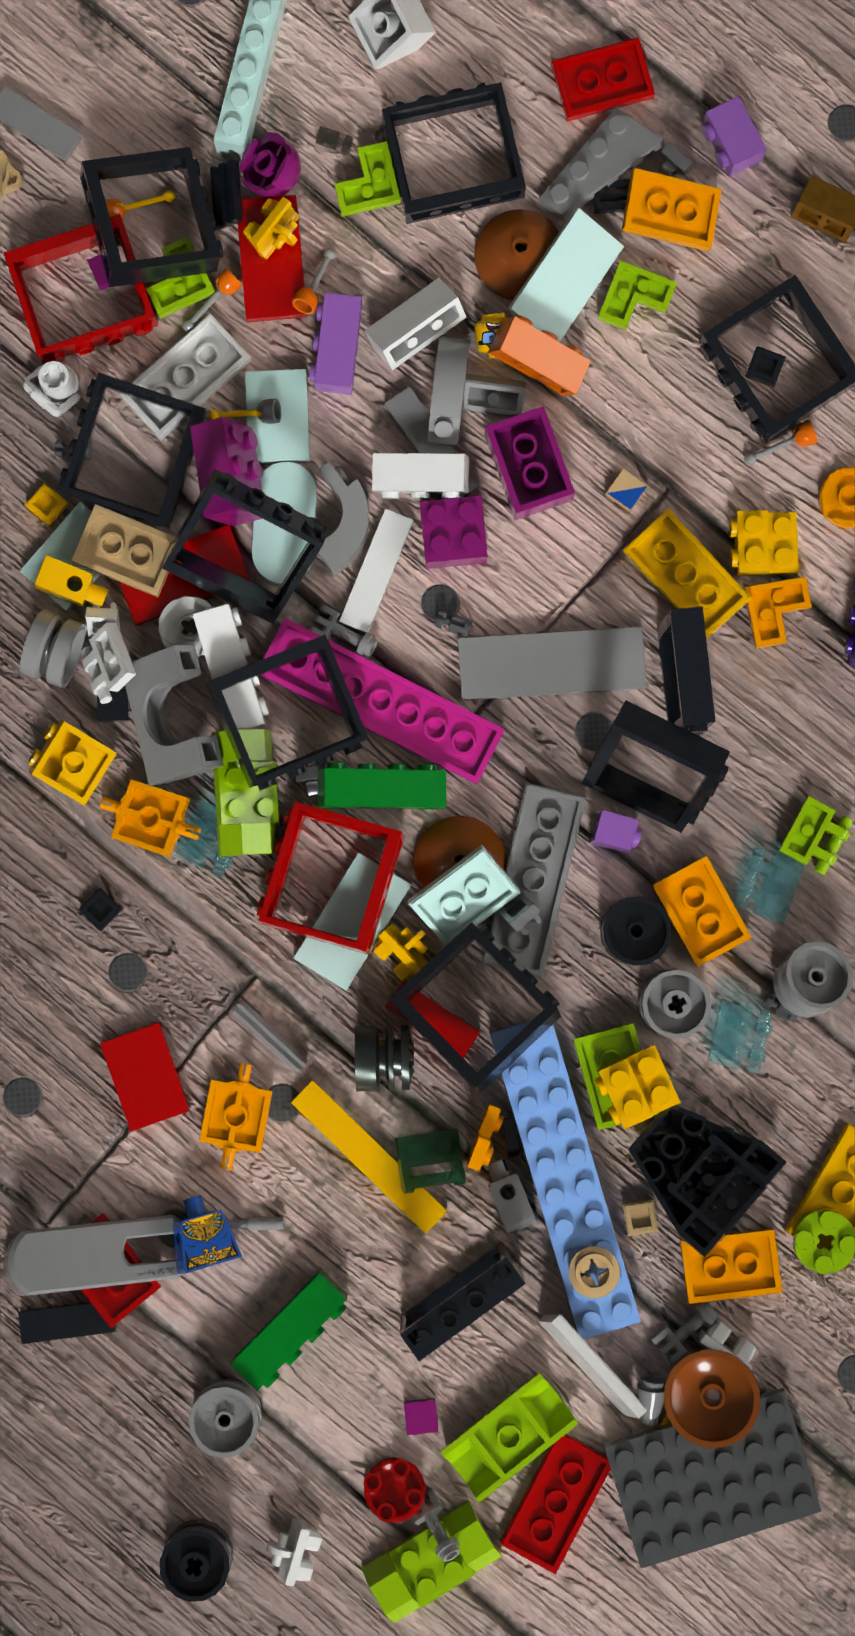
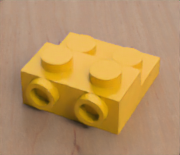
[729,510,799,576]
[27,719,117,806]
[595,1044,681,1129]

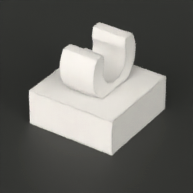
[85,603,120,637]

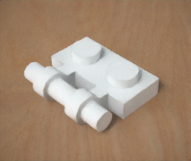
[81,622,136,704]

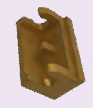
[791,175,855,243]

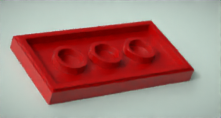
[237,195,307,323]
[119,525,251,626]
[499,1433,611,1575]

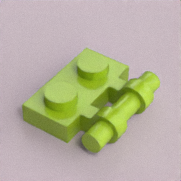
[778,796,854,876]

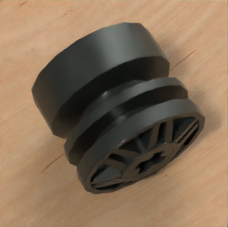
[355,1025,414,1092]

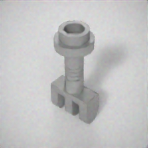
[308,604,378,657]
[651,1302,720,1364]
[411,1487,460,1562]

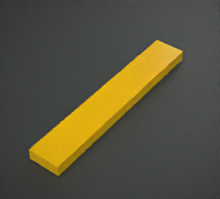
[291,1080,447,1234]

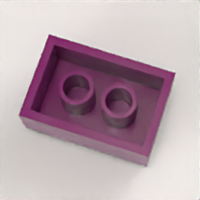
[484,406,575,520]
[190,417,262,526]

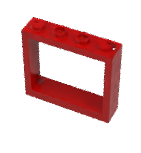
[4,214,158,364]
[256,801,405,955]

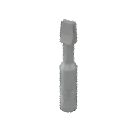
[226,1217,285,1230]

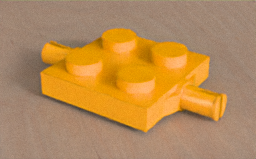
[99,779,201,858]
[199,1062,273,1170]

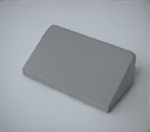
[462,374,526,417]

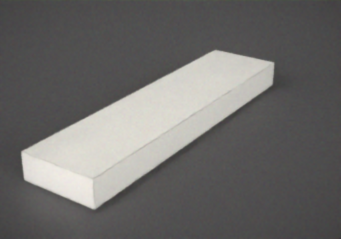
[339,509,414,634]

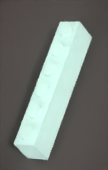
[214,0,287,159]

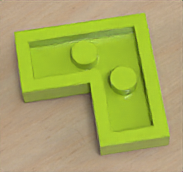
[334,141,401,217]
[146,236,215,319]
[597,260,677,331]

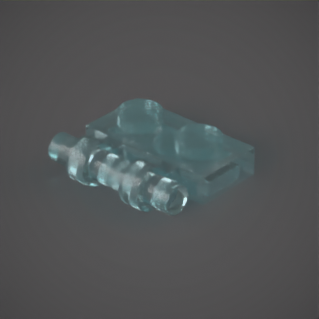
[173,800,234,878]
[734,847,805,924]
[707,1001,773,1074]

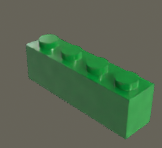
[318,762,446,810]
[230,1269,348,1391]

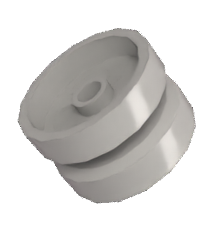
[20,610,87,689]
[773,941,853,1018]
[638,969,711,1039]
[189,1378,262,1458]

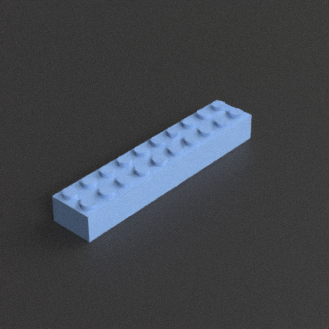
[489,1020,641,1339]

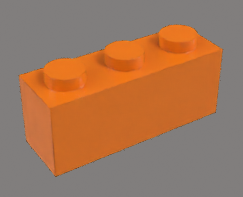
[488,315,591,396]

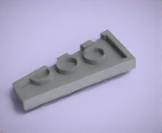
[539,107,664,220]

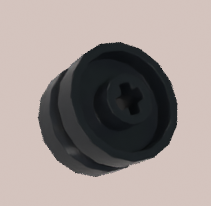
[599,896,672,966]
[160,1519,233,1602]

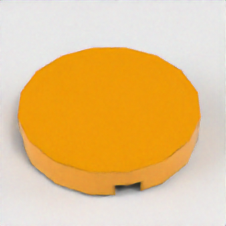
[818,467,855,529]

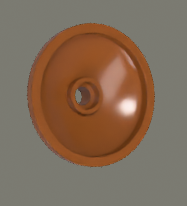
[474,209,559,300]
[413,816,506,889]
[664,1349,761,1448]

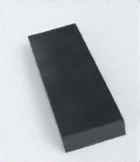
[18,1302,117,1344]

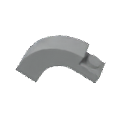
[427,336,471,445]
[318,461,369,577]

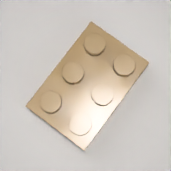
[71,504,175,598]

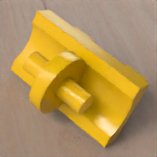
[244,197,300,260]
[373,923,429,982]

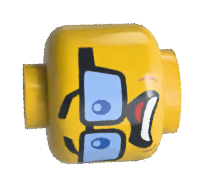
[474,312,509,359]

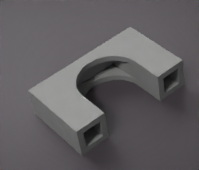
[125,645,224,786]

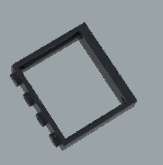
[382,82,526,224]
[80,147,223,287]
[699,275,855,443]
[58,372,207,529]
[162,469,328,624]
[657,606,716,736]
[206,634,369,791]
[581,700,730,833]
[389,922,561,1095]
[400,1242,526,1361]

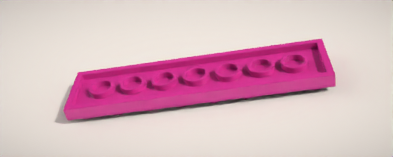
[261,618,505,785]

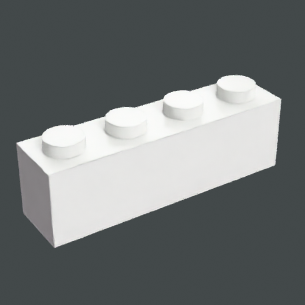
[192,602,269,729]

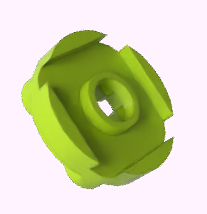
[793,1209,855,1275]

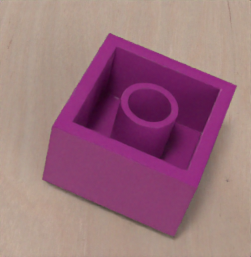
[420,495,488,569]

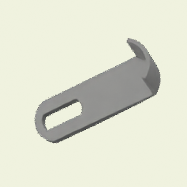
[3,1215,183,1296]

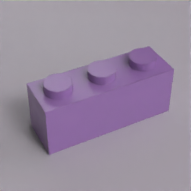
[309,293,362,395]

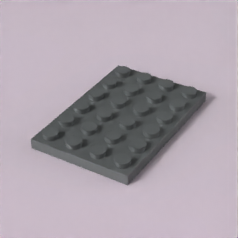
[603,1388,821,1569]

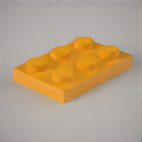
[621,168,722,251]
[651,856,752,967]
[679,1228,783,1304]

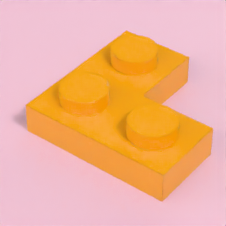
[744,577,812,649]
[467,1103,504,1171]

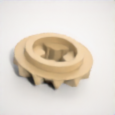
[569,1246,620,1298]

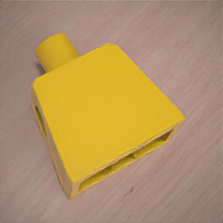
[35,555,109,607]

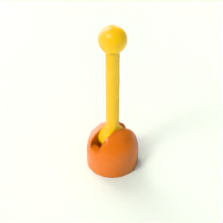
[105,190,175,220]

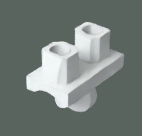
[696,1319,756,1370]
[266,1518,322,1586]

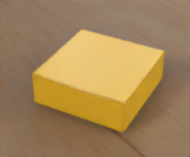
[25,482,69,526]

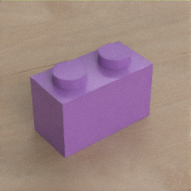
[701,96,767,176]
[590,810,642,853]

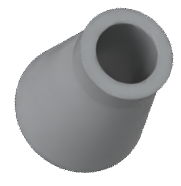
[637,1375,666,1425]

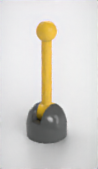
[208,398,281,424]

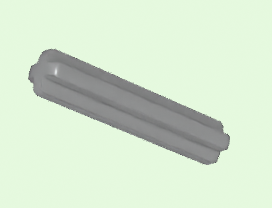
[232,1000,308,1072]

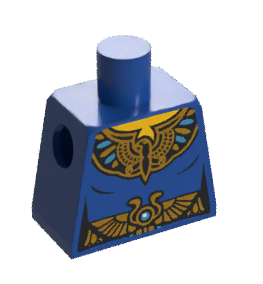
[173,1195,242,1274]

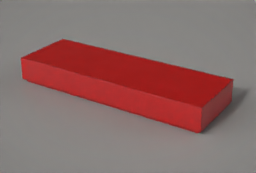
[386,982,480,1058]

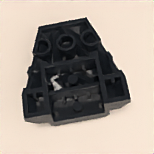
[628,1105,787,1258]

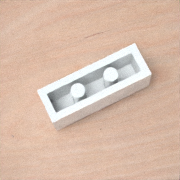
[364,278,466,370]
[372,453,469,499]

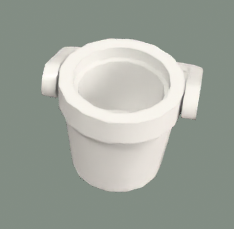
[23,361,81,417]

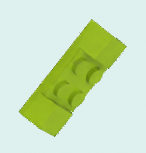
[211,729,279,857]
[440,1372,579,1503]
[362,1500,502,1623]

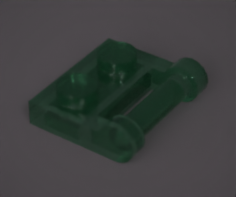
[395,1128,466,1194]

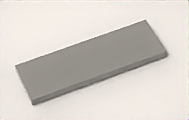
[458,627,647,701]
[482,782,587,978]

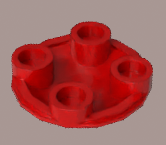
[363,1457,426,1523]

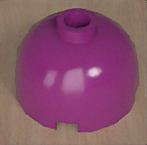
[240,132,301,198]

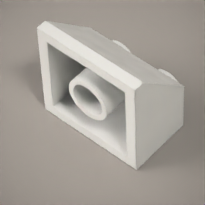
[348,0,436,69]

